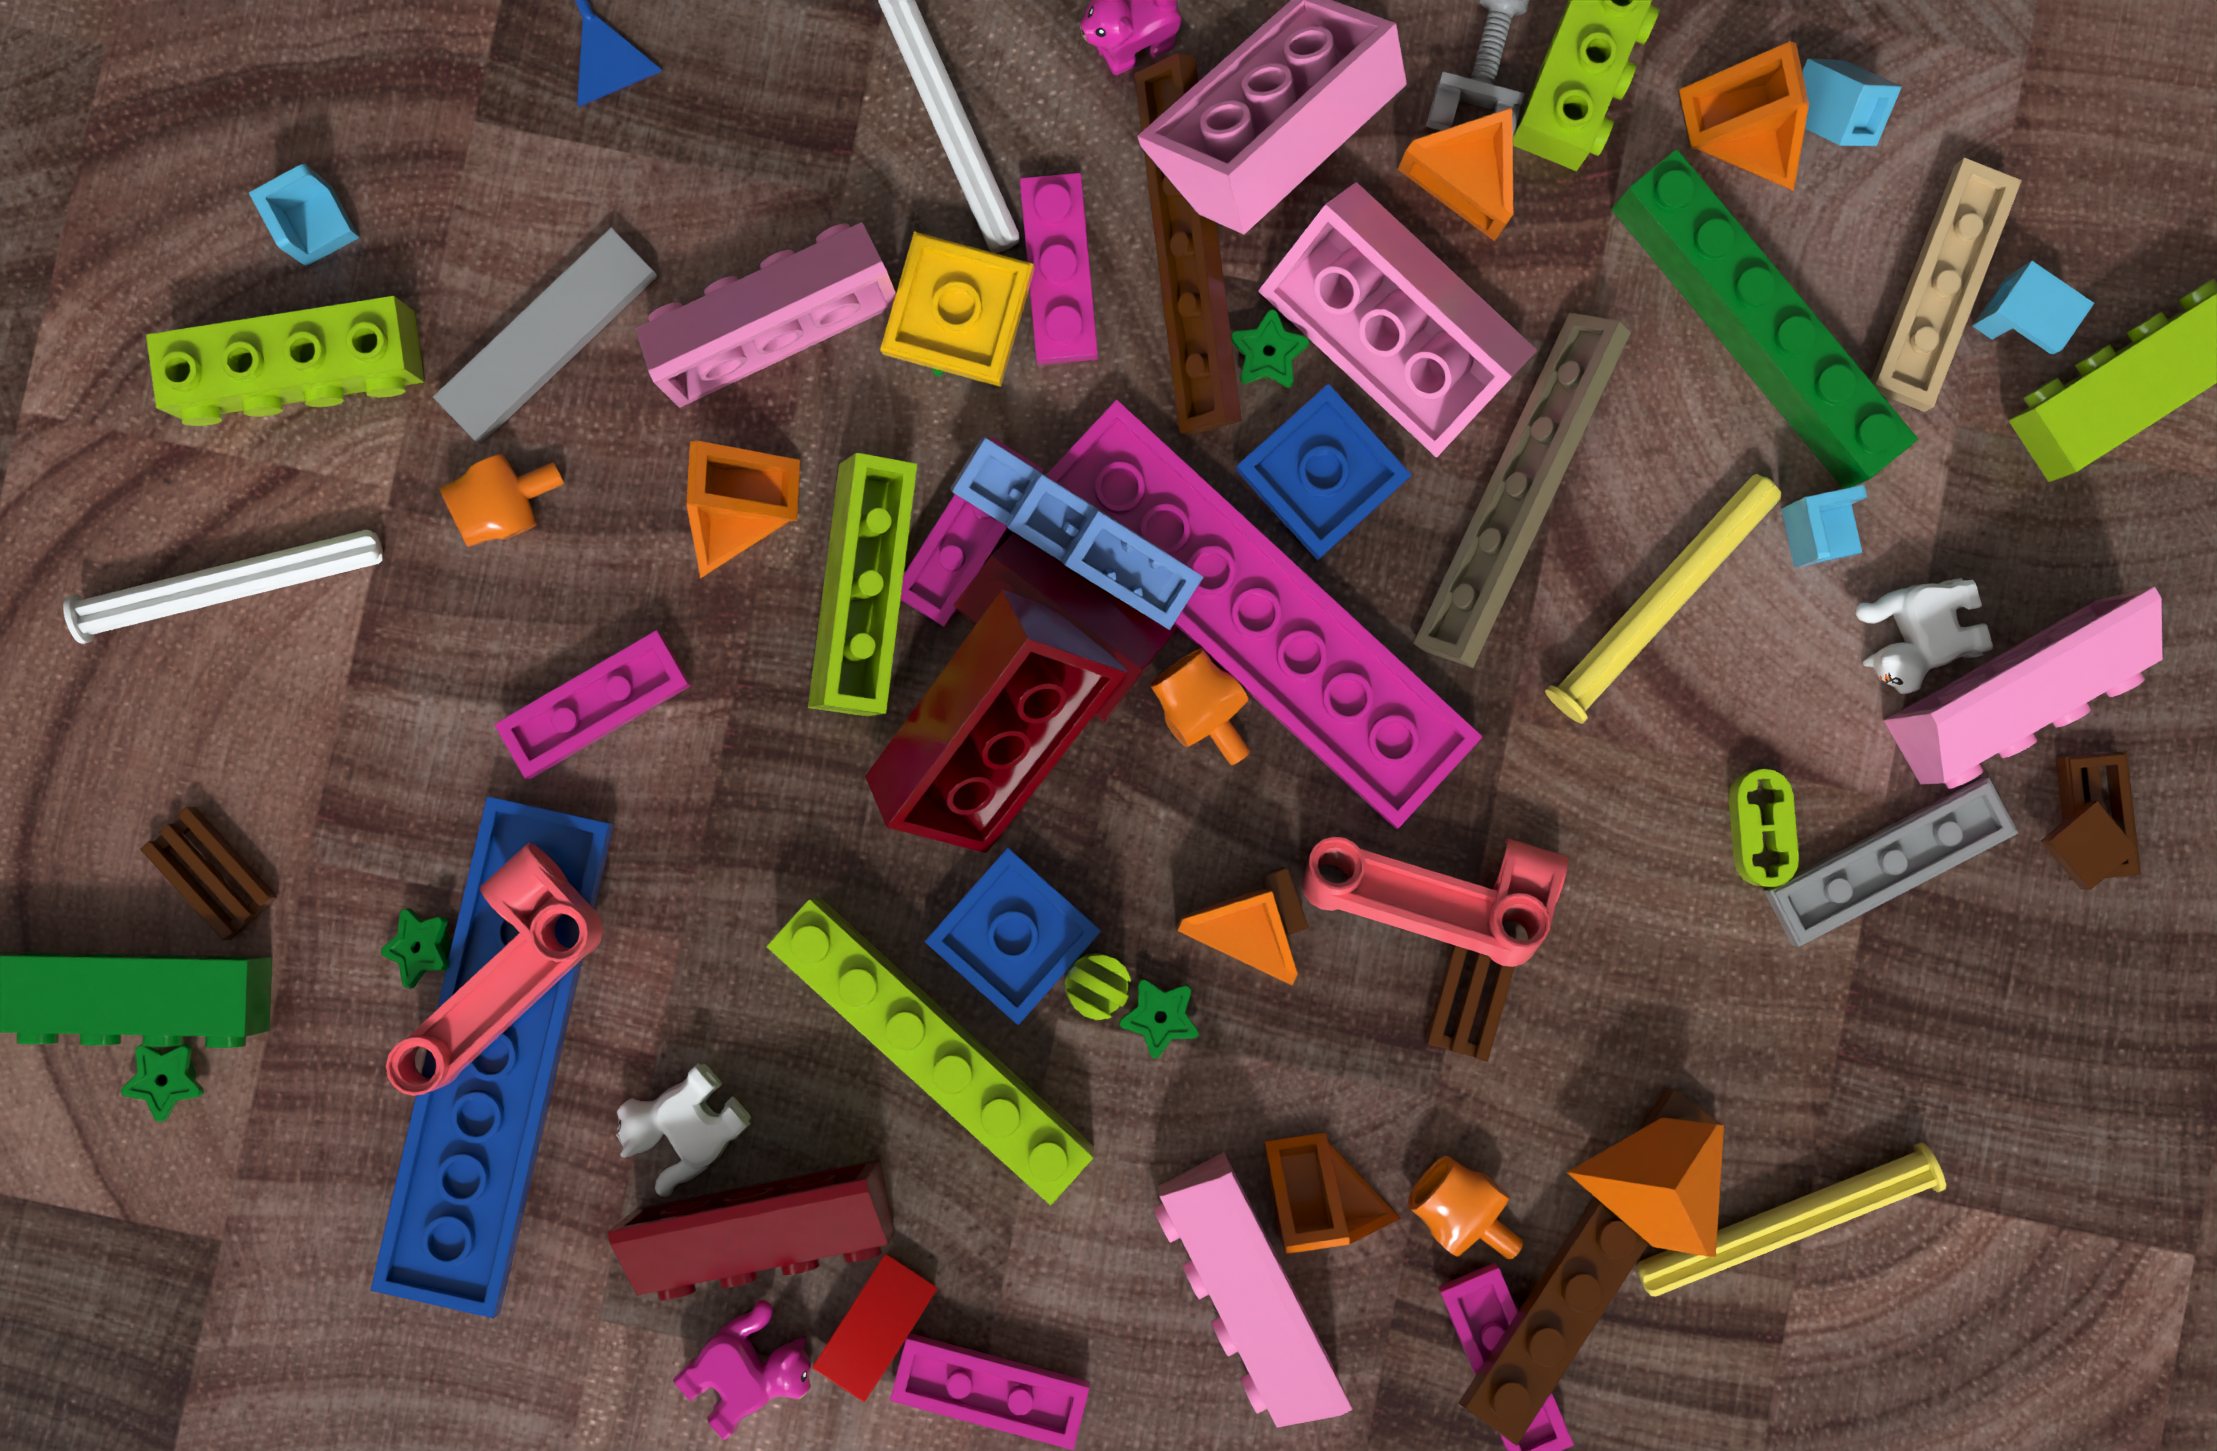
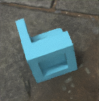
[1802,58,1902,146]
[249,164,360,267]
[1972,261,2094,354]
[1781,485,1867,568]

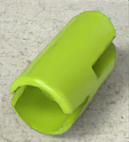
[1064,953,1131,1020]

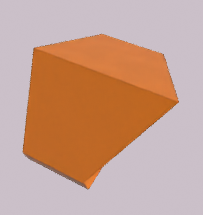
[1679,41,1809,191]
[1397,107,1513,242]
[686,440,800,579]
[1176,888,1298,985]
[1567,1118,1724,1257]
[1265,1132,1401,1254]

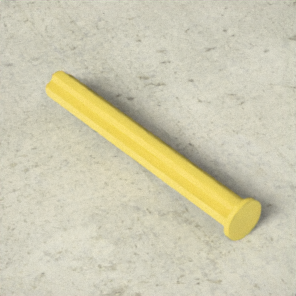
[1545,474,1782,724]
[1637,1142,1946,1296]

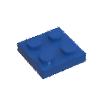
[1235,383,1412,561]
[925,848,1102,1025]

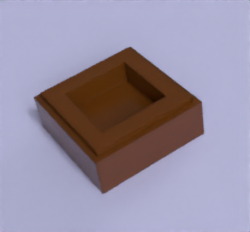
[2041,801,2138,890]
[1260,867,1309,935]

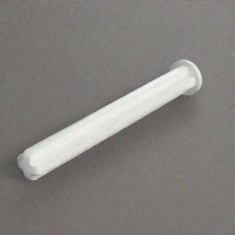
[878,0,1019,253]
[63,530,383,644]

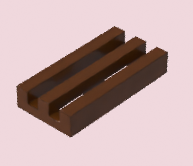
[2056,751,2141,880]
[140,807,278,941]
[1425,944,1515,1062]

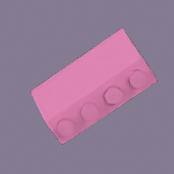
[1137,0,1407,235]
[1258,182,1538,458]
[635,222,896,408]
[1883,587,2163,789]
[1153,1152,1353,1428]

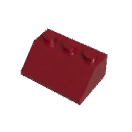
[953,532,1178,724]

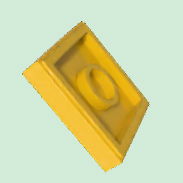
[880,231,1035,387]

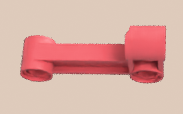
[1301,837,1569,967]
[386,842,603,1096]

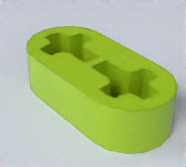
[1729,769,1799,887]

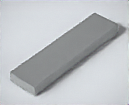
[433,228,658,444]
[1763,778,2018,947]

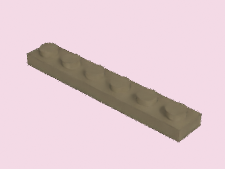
[1413,312,1631,668]

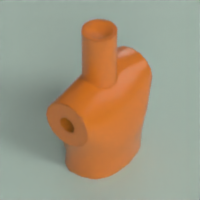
[439,454,564,548]
[1150,648,1250,765]
[1408,1156,1523,1260]

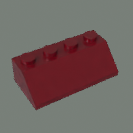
[865,589,1127,853]
[608,1159,895,1301]

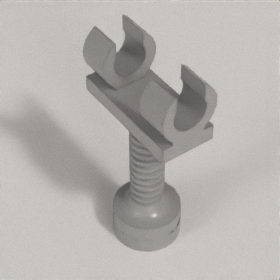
[1426,0,1530,134]

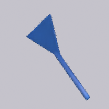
[575,0,662,107]

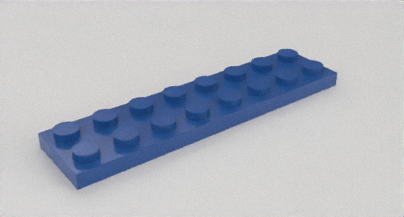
[370,796,615,1318]

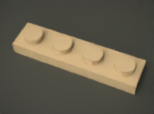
[1871,158,2022,412]

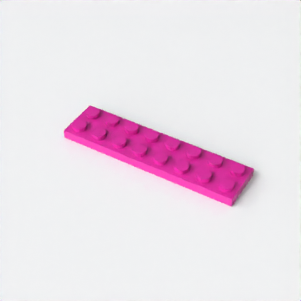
[1046,400,1482,829]

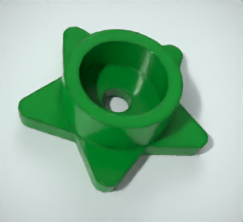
[1231,310,1310,388]
[381,908,451,989]
[1119,978,1199,1059]
[121,1044,204,1123]

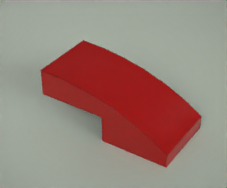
[811,1253,938,1403]

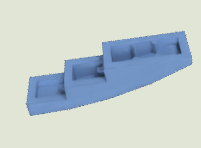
[950,436,1203,630]

